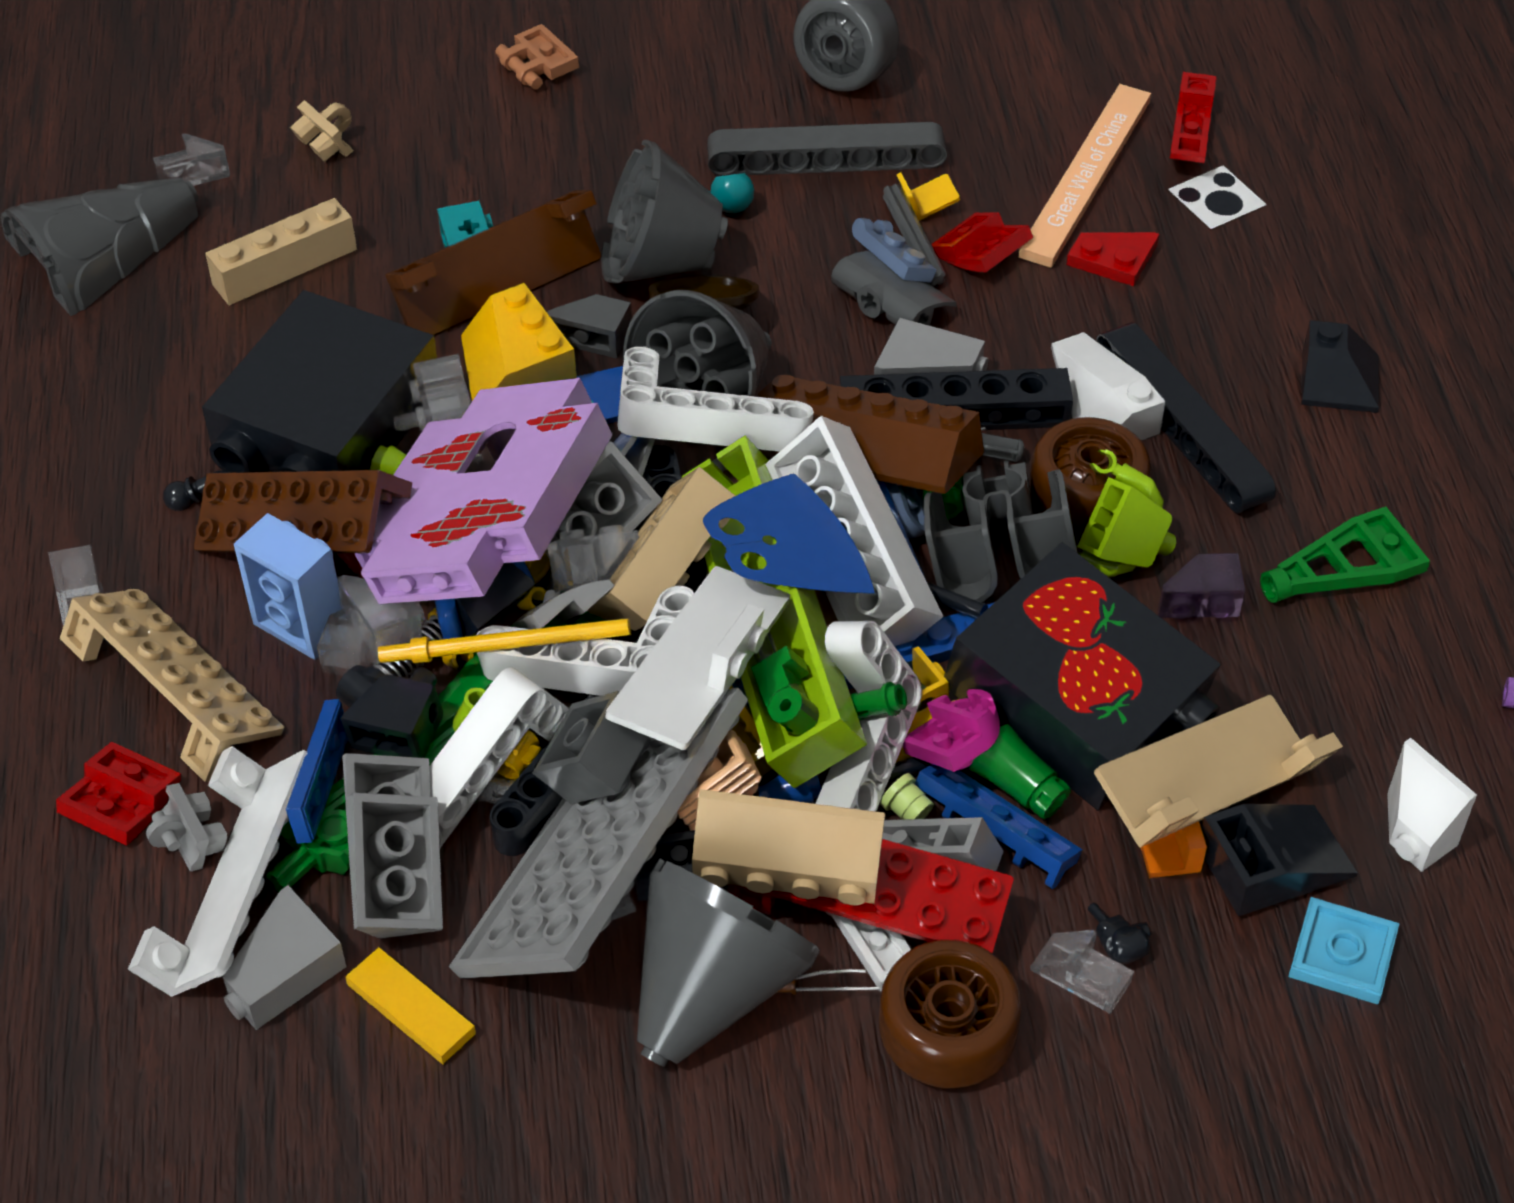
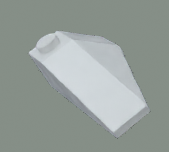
[1051,332,1165,440]

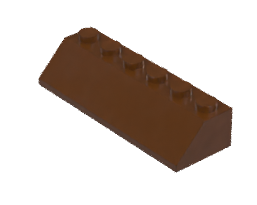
[757,375,984,494]

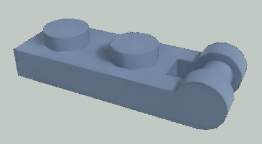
[852,218,937,282]

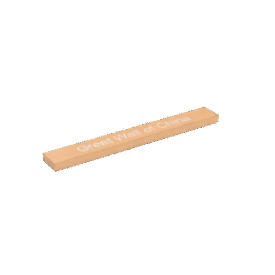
[1018,84,1151,268]

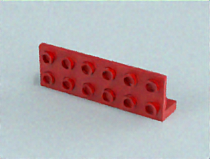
[727,839,1014,953]

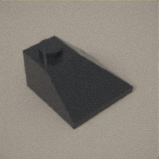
[1301,320,1379,413]

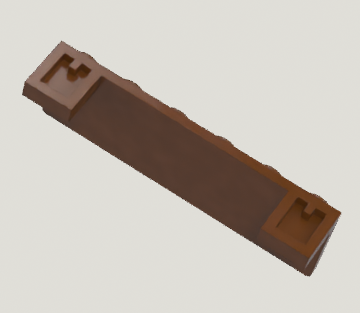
[385,190,601,335]
[194,470,413,553]

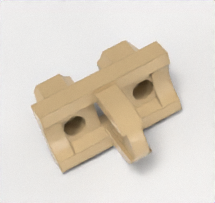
[290,100,353,162]

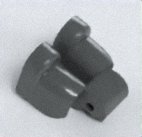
[924,461,1077,602]

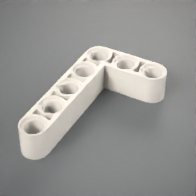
[617,347,814,451]
[476,586,694,696]
[815,621,922,812]
[429,667,569,848]

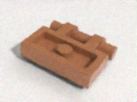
[495,24,579,90]

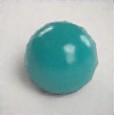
[710,173,755,214]

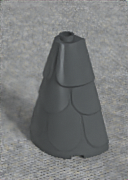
[1,177,199,316]

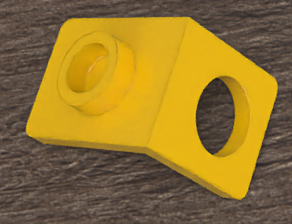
[896,172,960,221]
[912,646,949,713]

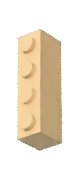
[205,198,357,305]

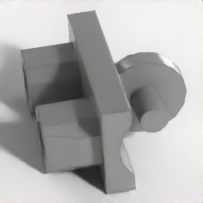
[146,783,227,872]

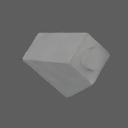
[874,318,988,375]
[223,885,346,1030]

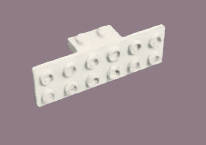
[606,566,790,750]

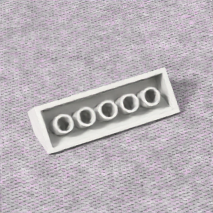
[765,416,944,646]

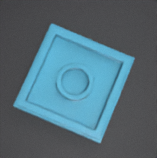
[1288,897,1399,1005]

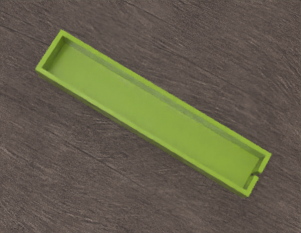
[681,435,867,788]

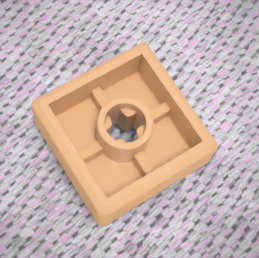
[677,729,761,831]

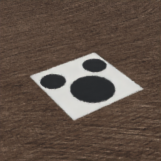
[1168,166,1267,229]

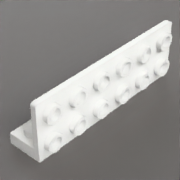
[128,746,308,997]

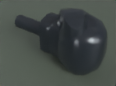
[1088,903,1152,965]

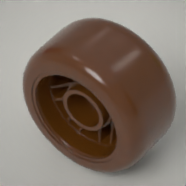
[1029,417,1151,535]
[879,940,1021,1089]

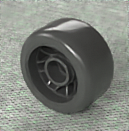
[793,0,900,92]

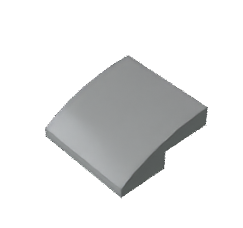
[512,579,615,629]

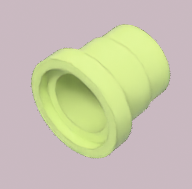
[880,773,934,820]

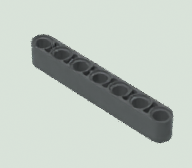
[707,122,947,176]

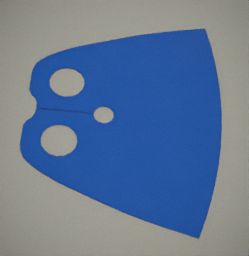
[703,473,875,594]

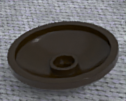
[649,275,759,311]

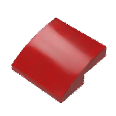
[931,212,1033,272]
[56,742,181,846]

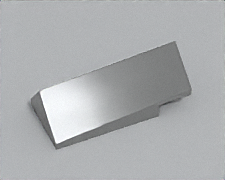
[342,753,443,939]

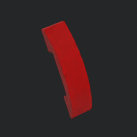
[1170,72,1217,163]

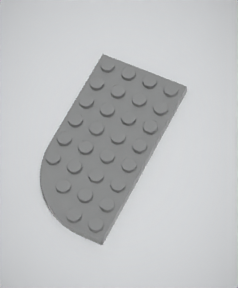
[449,688,748,978]

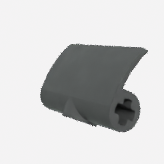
[831,251,957,325]

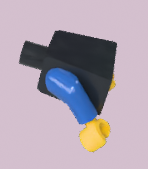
[435,561,546,669]

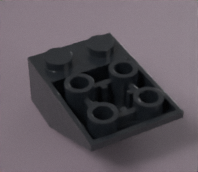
[1202,804,1358,917]

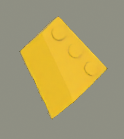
[461,283,577,401]

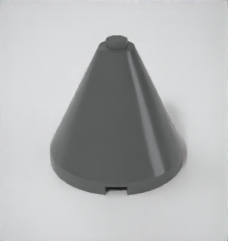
[637,859,821,1068]

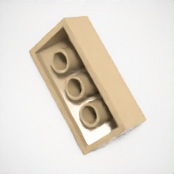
[587,467,735,631]
[692,789,885,905]

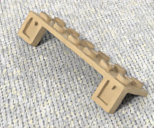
[59,589,284,782]
[1094,695,1343,848]

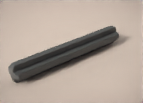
[883,184,946,286]

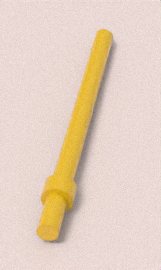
[378,618,631,664]

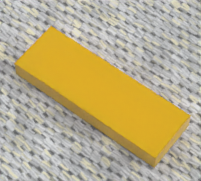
[345,947,476,1065]

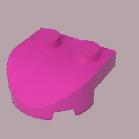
[902,689,1000,772]

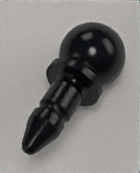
[163,470,233,511]

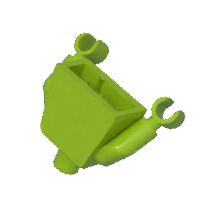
[1077,450,1176,578]

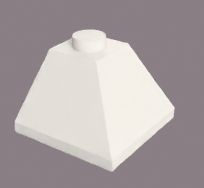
[1387,738,1477,872]

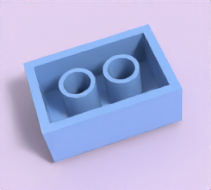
[234,513,347,660]

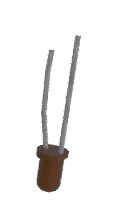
[777,969,880,995]

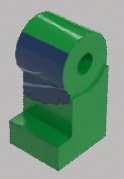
[751,645,819,736]

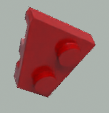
[1066,232,1160,287]

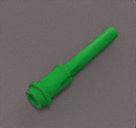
[851,682,907,720]

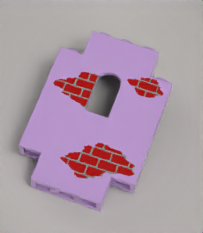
[354,378,612,604]

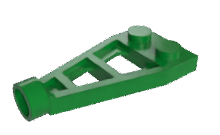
[1260,506,1430,603]

